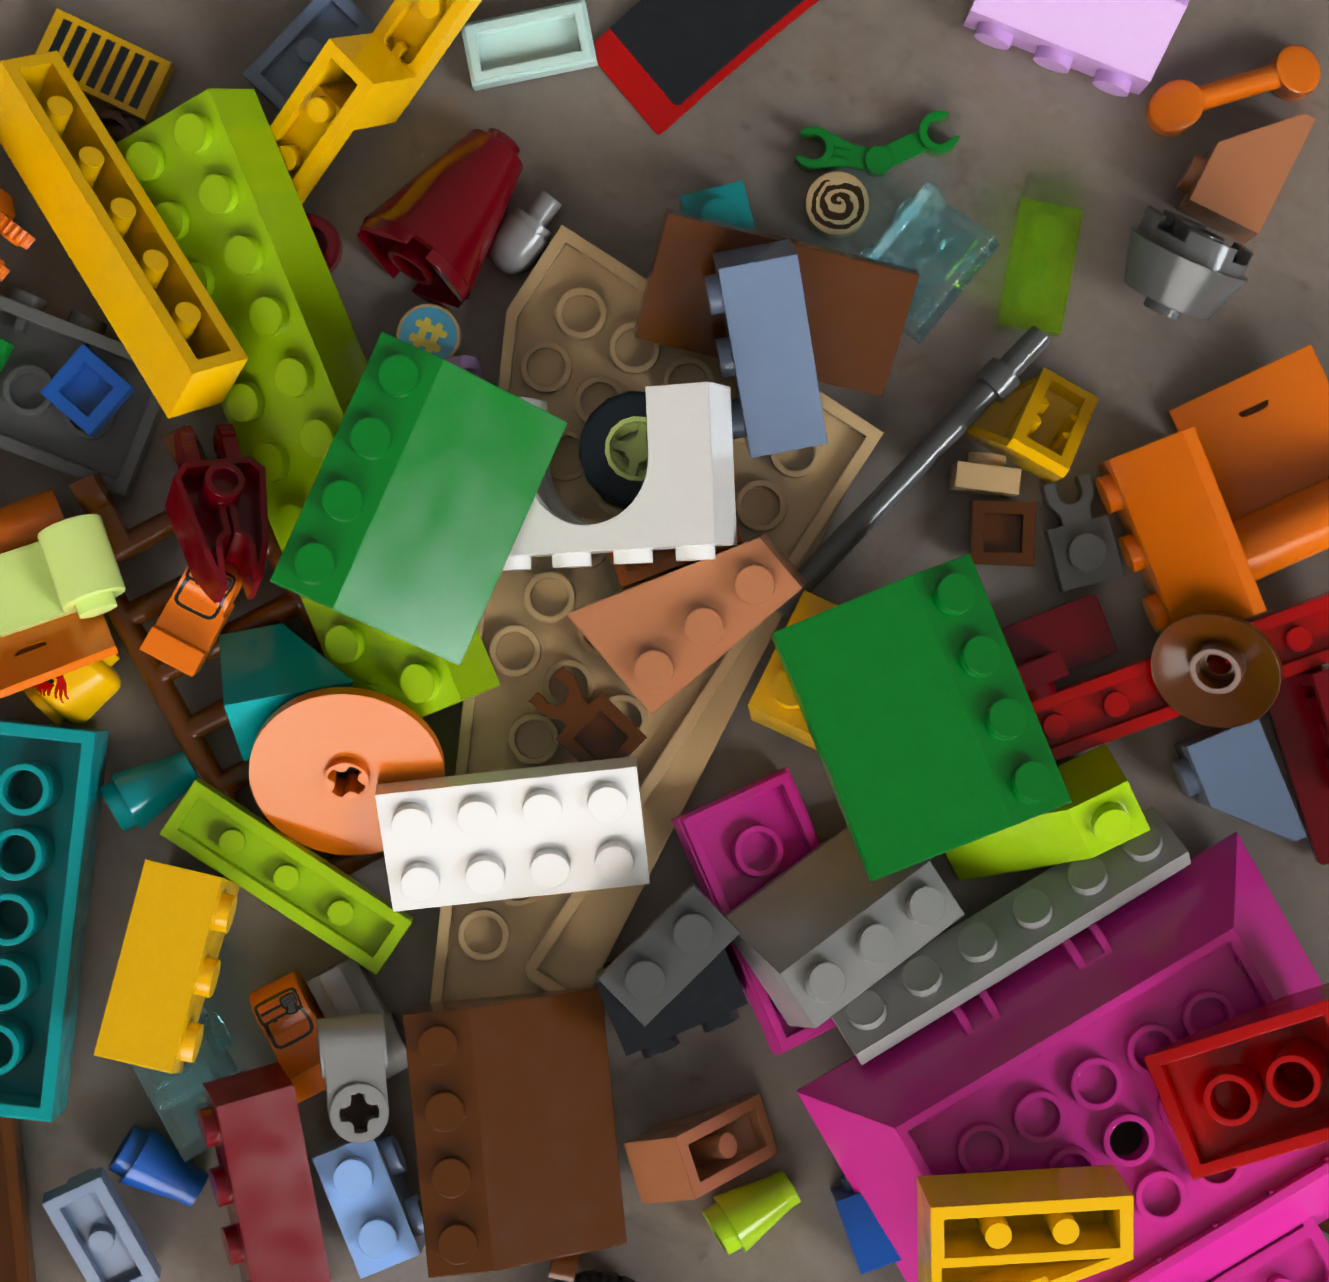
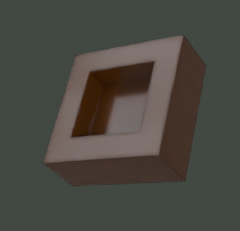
[968,500,1037,567]

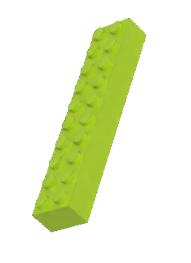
[116,88,500,718]

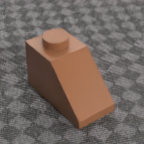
[1176,113,1316,244]
[623,1093,779,1204]

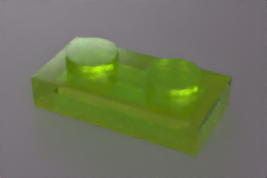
[995,198,1084,337]

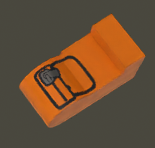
[139,562,243,677]
[249,970,325,1104]

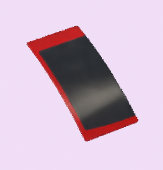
[594,0,819,135]

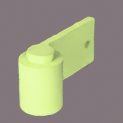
[0,514,126,638]

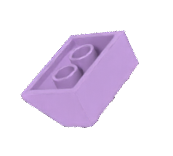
[963,0,1190,97]

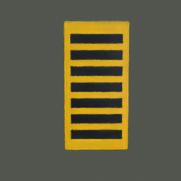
[34,8,176,124]

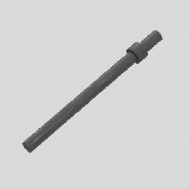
[776,326,1051,618]

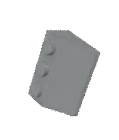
[725,825,965,1029]

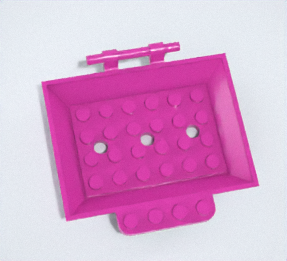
[796,832,1329,1282]

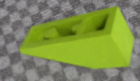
[945,743,1151,881]

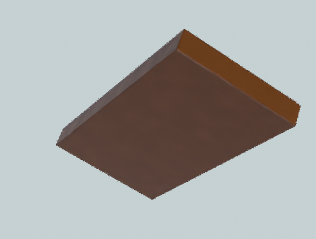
[634,208,919,397]

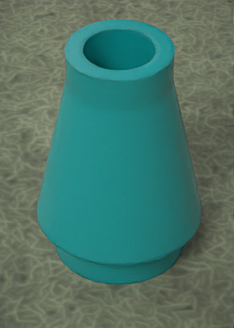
[99,750,197,832]

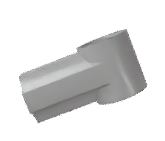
[306,958,408,1079]

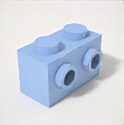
[312,1130,425,1279]

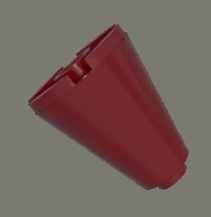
[357,128,523,310]

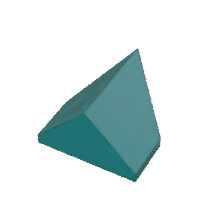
[219,622,354,761]

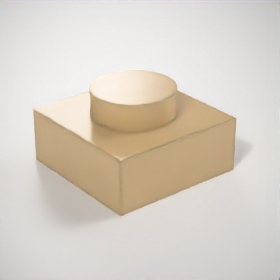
[948,452,1022,498]

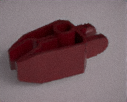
[165,423,269,603]

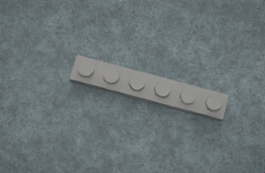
[831,806,1191,1066]

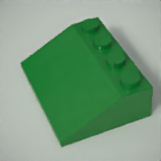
[270,332,568,665]
[771,553,1072,882]

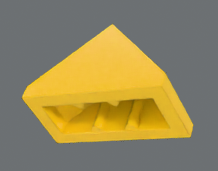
[963,367,1099,484]

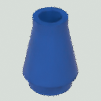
[108,1124,209,1208]

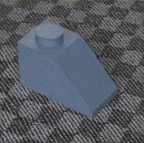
[1172,719,1307,842]

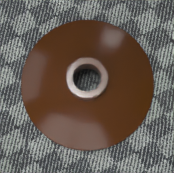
[1151,611,1283,728]

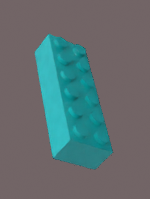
[0,718,109,1122]

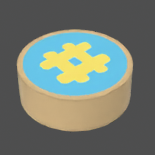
[396,304,462,358]

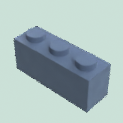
[704,239,828,458]

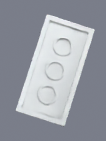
[375,756,650,912]

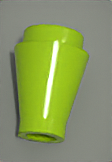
[702,1169,801,1256]

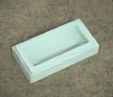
[461,0,598,91]

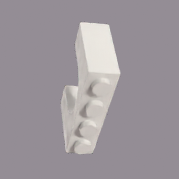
[502,381,737,571]

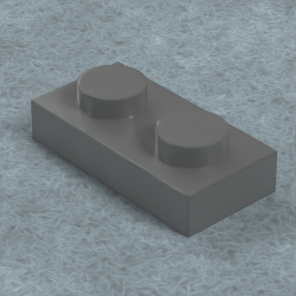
[598,883,740,1026]

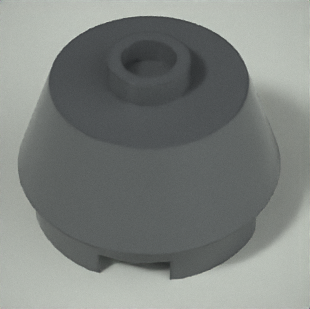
[1124,205,1254,320]

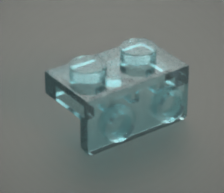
[859,182,1000,344]

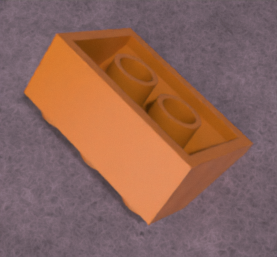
[1095,426,1267,632]

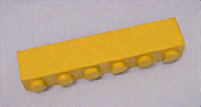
[0,51,248,419]

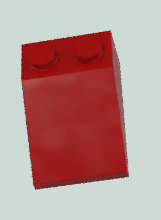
[1144,983,1329,1180]

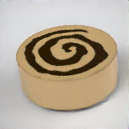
[804,172,869,238]

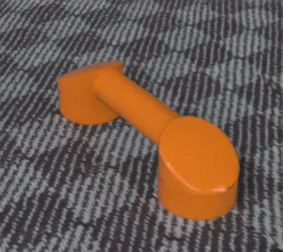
[1145,45,1321,137]

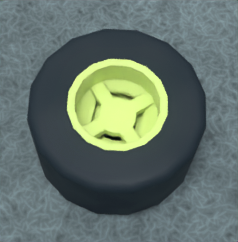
[579,391,648,509]

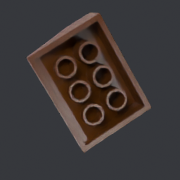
[403,987,627,1278]

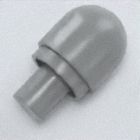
[489,190,562,274]

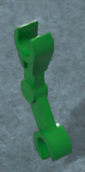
[794,110,960,177]

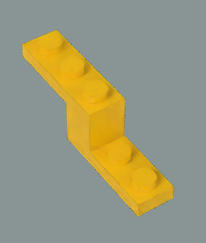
[270,0,482,204]

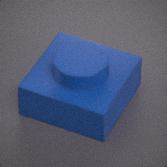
[40,344,137,437]

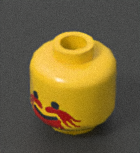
[23,654,121,726]

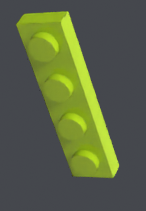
[159,777,413,975]

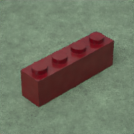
[197,1062,331,1282]

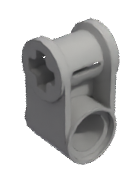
[316,1012,389,1143]

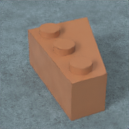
[567,533,807,715]

